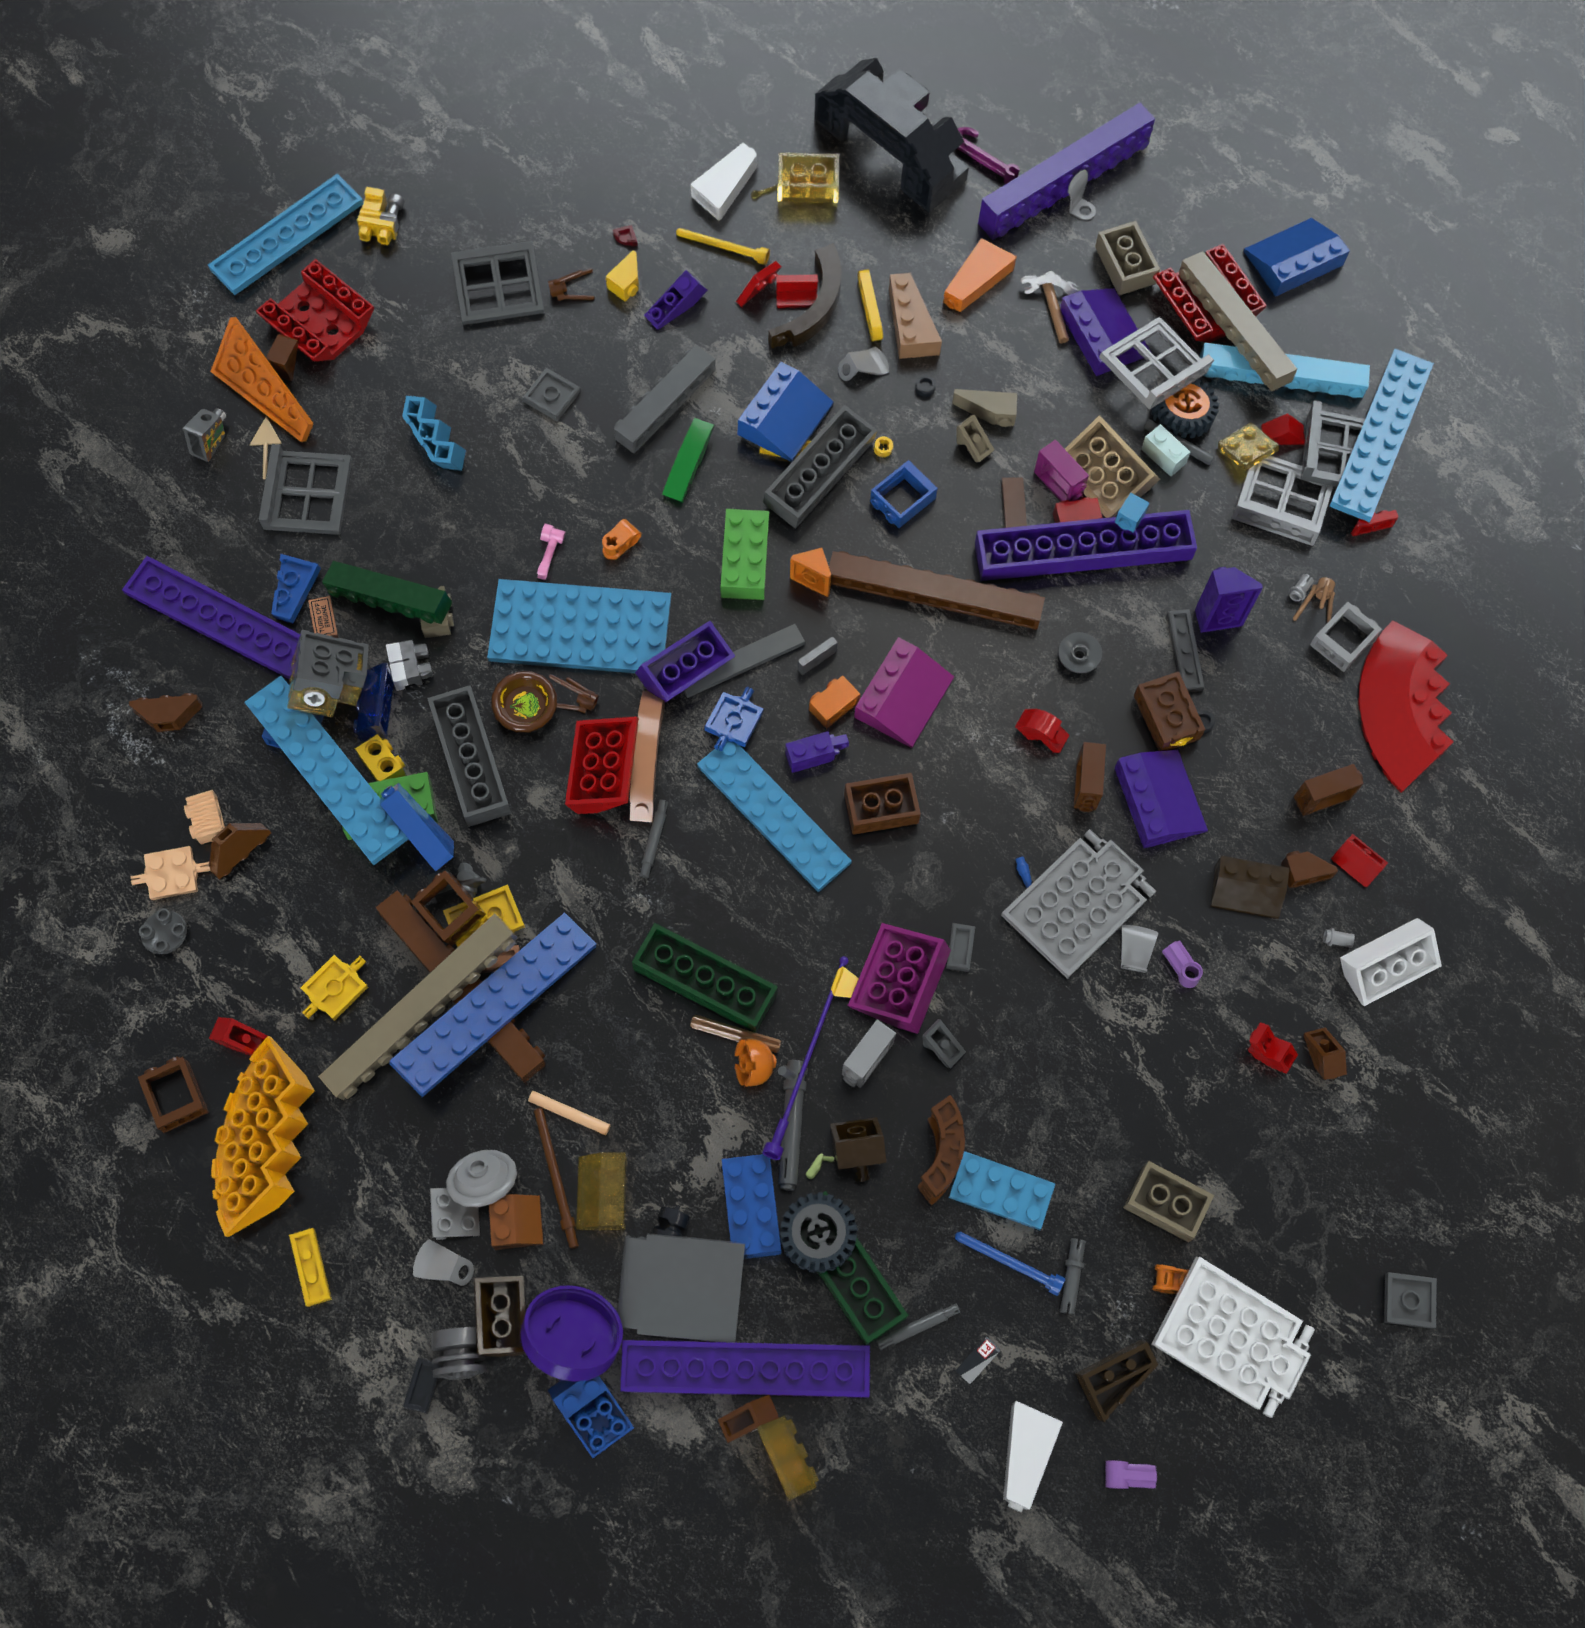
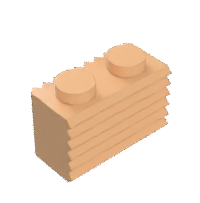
[184,790,225,844]

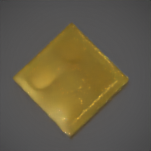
[1218,422,1279,471]

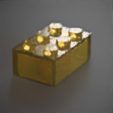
[778,153,839,203]

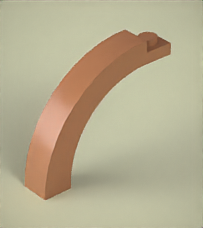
[630,691,665,822]

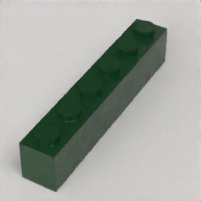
[322,561,453,624]

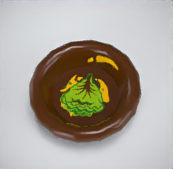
[491,671,557,732]

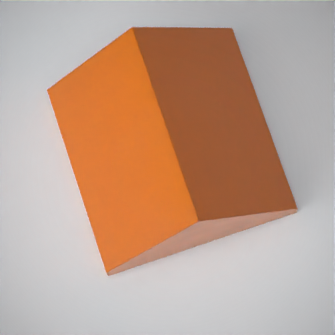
[790,548,831,597]

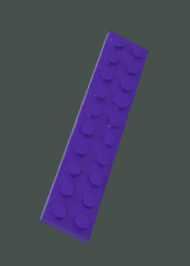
[122,556,300,681]
[620,1340,870,1398]

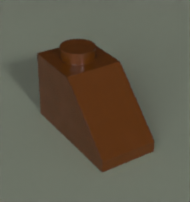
[1281,851,1338,889]
[1304,1027,1347,1080]

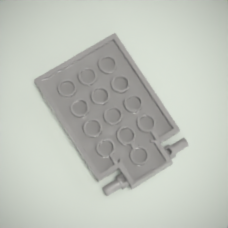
[1001,829,1156,979]

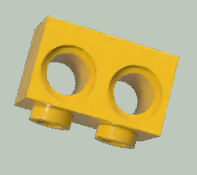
[355,734,406,781]

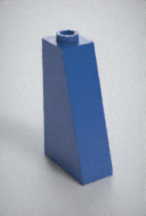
[380,783,454,871]

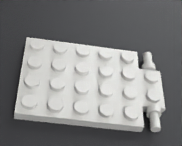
[1152,1257,1315,1418]

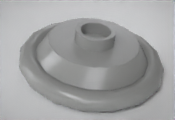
[446,1150,517,1207]

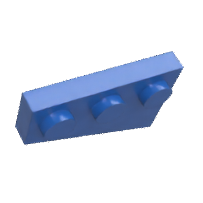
[271,554,321,623]

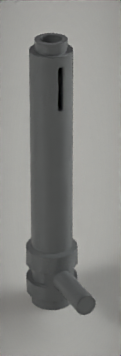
[778,1060,808,1191]

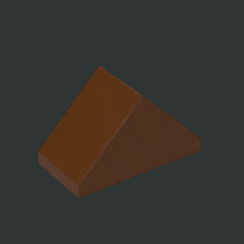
[266,334,299,381]

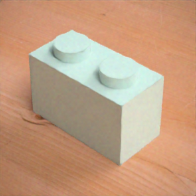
[1141,424,1190,477]

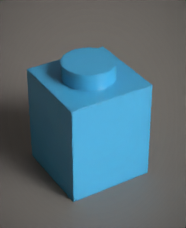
[1115,493,1150,533]

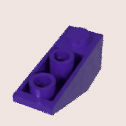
[644,270,708,330]

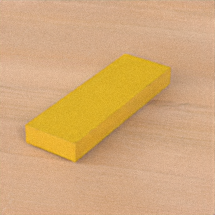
[289,1228,331,1307]

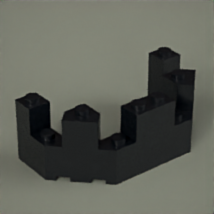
[814,58,969,213]

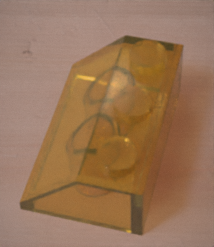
[576,1152,627,1230]
[757,1416,819,1501]

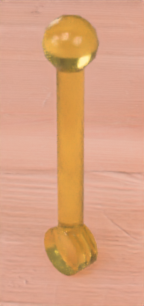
[751,179,790,198]

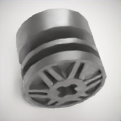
[431,1327,486,1380]

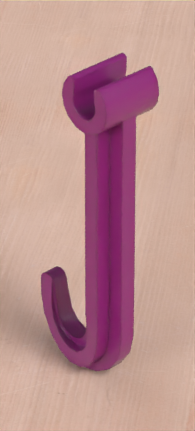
[957,127,1020,184]

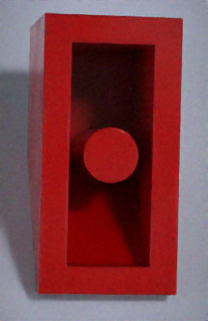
[209,1017,268,1056]

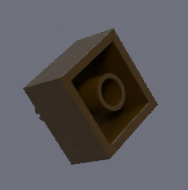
[830,1117,887,1182]

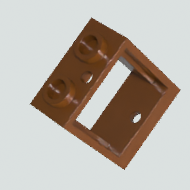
[1074,742,1106,812]
[1294,764,1364,816]
[411,870,486,946]
[138,1057,209,1133]

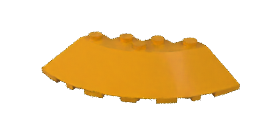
[211,1036,315,1237]

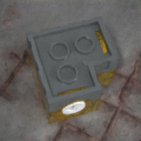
[287,630,369,717]

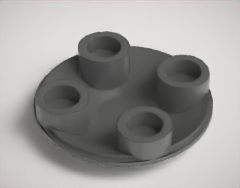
[139,908,187,954]

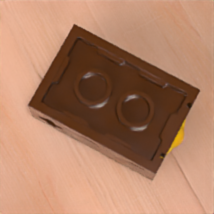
[1134,671,1206,751]

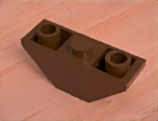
[129,693,202,732]
[209,823,271,879]

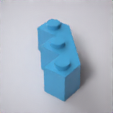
[402,396,466,470]

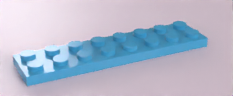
[208,174,364,295]
[697,741,852,892]

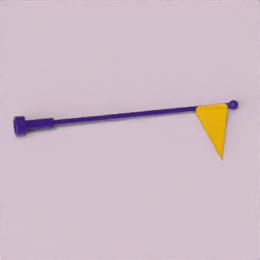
[762,956,859,1160]

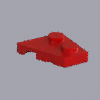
[736,261,782,307]

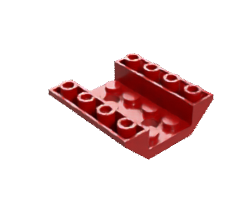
[1153,244,1267,343]
[255,259,374,362]

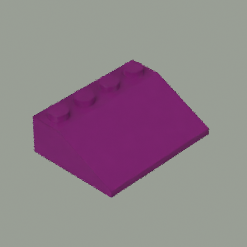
[854,637,954,748]
[848,923,951,1034]

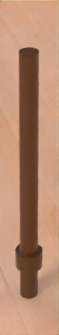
[534,1108,579,1249]

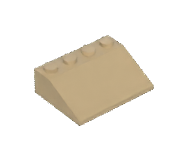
[1065,415,1160,518]

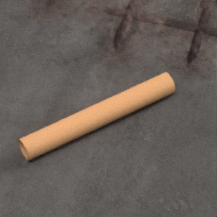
[528,1091,611,1135]

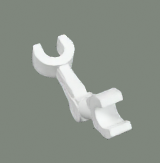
[1021,271,1078,295]

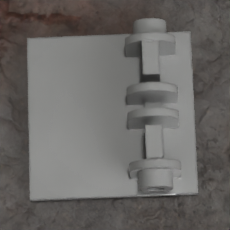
[430,1188,480,1240]

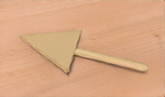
[250,417,282,479]

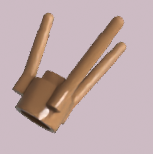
[1293,577,1335,623]

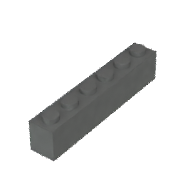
[614,345,716,453]

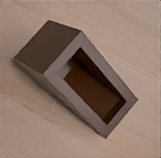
[718,1395,779,1443]

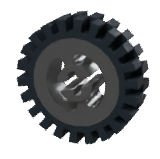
[780,1193,857,1273]

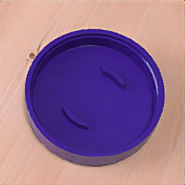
[521,1286,623,1381]

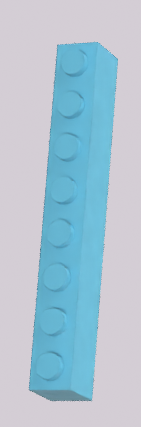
[1200,343,1370,398]

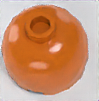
[735,1039,776,1086]

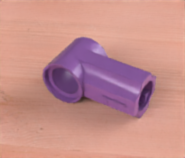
[1162,940,1203,988]
[1106,1461,1157,1489]

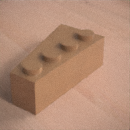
[889,273,942,359]

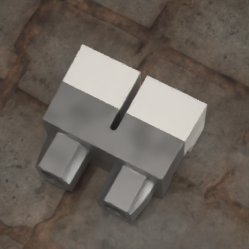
[386,640,433,691]

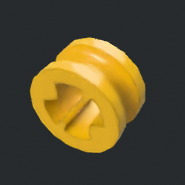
[874,436,893,457]

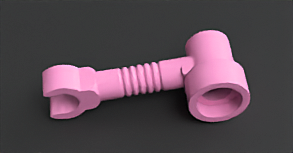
[537,523,565,580]

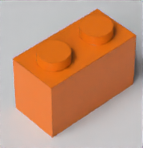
[809,676,860,729]

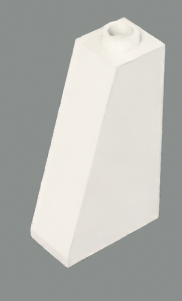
[691,143,757,221]
[1003,1401,1063,1512]

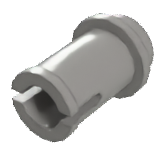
[1289,574,1314,602]
[1323,928,1355,948]

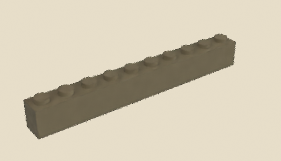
[318,913,518,1100]

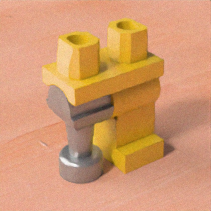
[357,187,405,245]

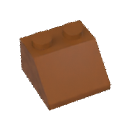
[489,1194,544,1250]

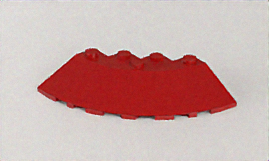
[1358,620,1454,793]

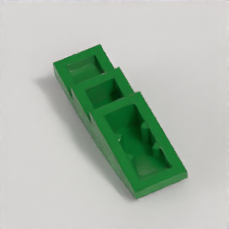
[662,418,715,502]

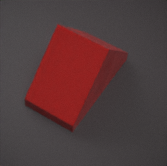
[1261,413,1305,445]

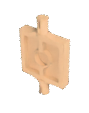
[131,846,210,900]

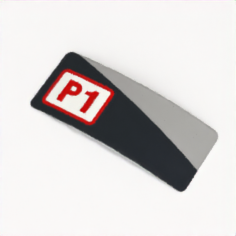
[956,1337,1000,1384]

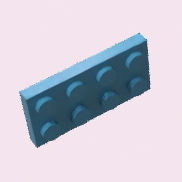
[949,1151,1055,1230]

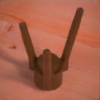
[548,268,595,301]
[549,674,599,713]

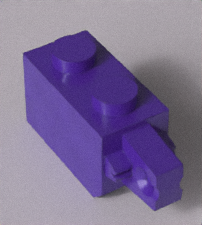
[785,731,849,773]

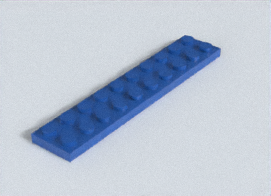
[389,912,597,1097]

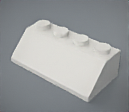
[1340,918,1442,1006]

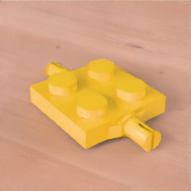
[301,955,368,1021]

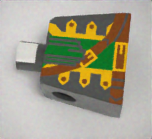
[183,408,226,462]

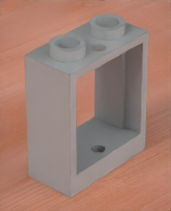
[1310,602,1382,672]
[842,1019,896,1088]

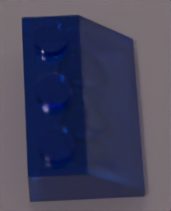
[354,663,394,741]

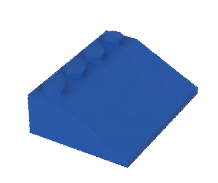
[1243,218,1350,297]
[737,362,834,462]

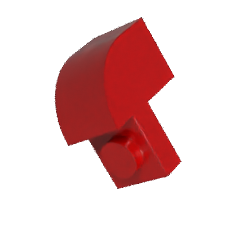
[1015,709,1069,753]
[1248,1022,1298,1074]

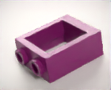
[1034,439,1089,501]

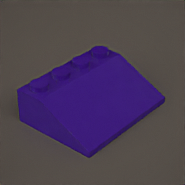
[1060,288,1152,376]
[1115,750,1208,849]

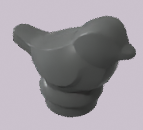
[456,862,486,898]

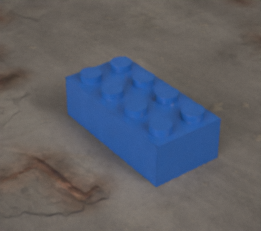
[722,1154,781,1259]

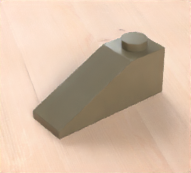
[952,389,1017,427]

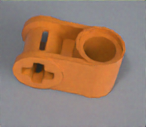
[602,519,642,560]
[1153,1265,1189,1294]

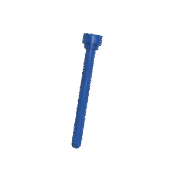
[955,1232,1066,1296]

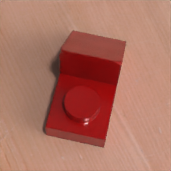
[1352,510,1399,536]

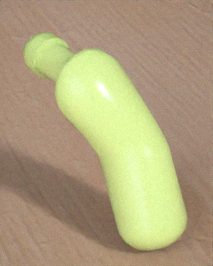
[806,1153,834,1179]

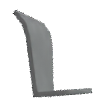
[1068,170,1096,221]
[838,347,890,381]
[1121,925,1158,973]
[413,1239,474,1286]

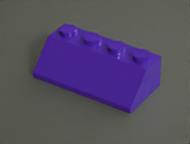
[1195,567,1263,633]
[635,621,735,702]

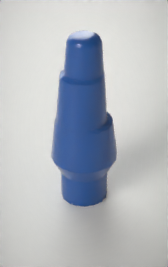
[1015,856,1032,889]

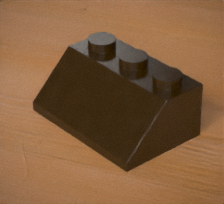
[1210,856,1289,919]
[474,1276,525,1357]

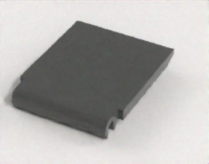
[617,1233,745,1343]

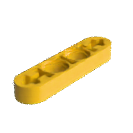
[858,269,883,341]

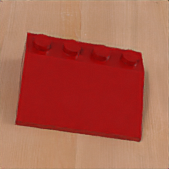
[565,716,639,814]

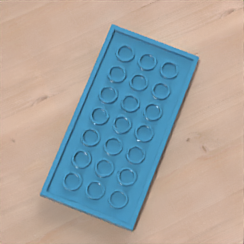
[487,579,671,673]

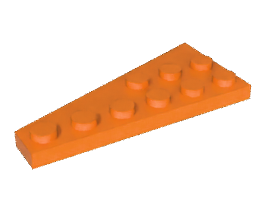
[211,317,314,442]

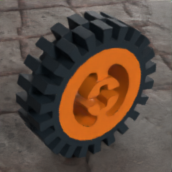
[1151,379,1219,439]

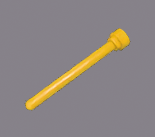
[676,228,770,265]

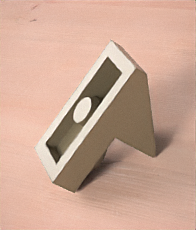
[957,414,994,462]

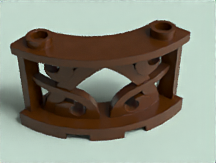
[918,1095,965,1205]

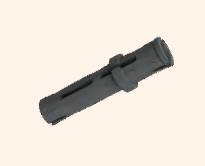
[1059,1238,1086,1315]

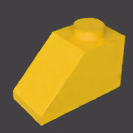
[606,250,639,302]

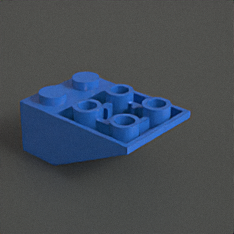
[548,1376,634,1458]

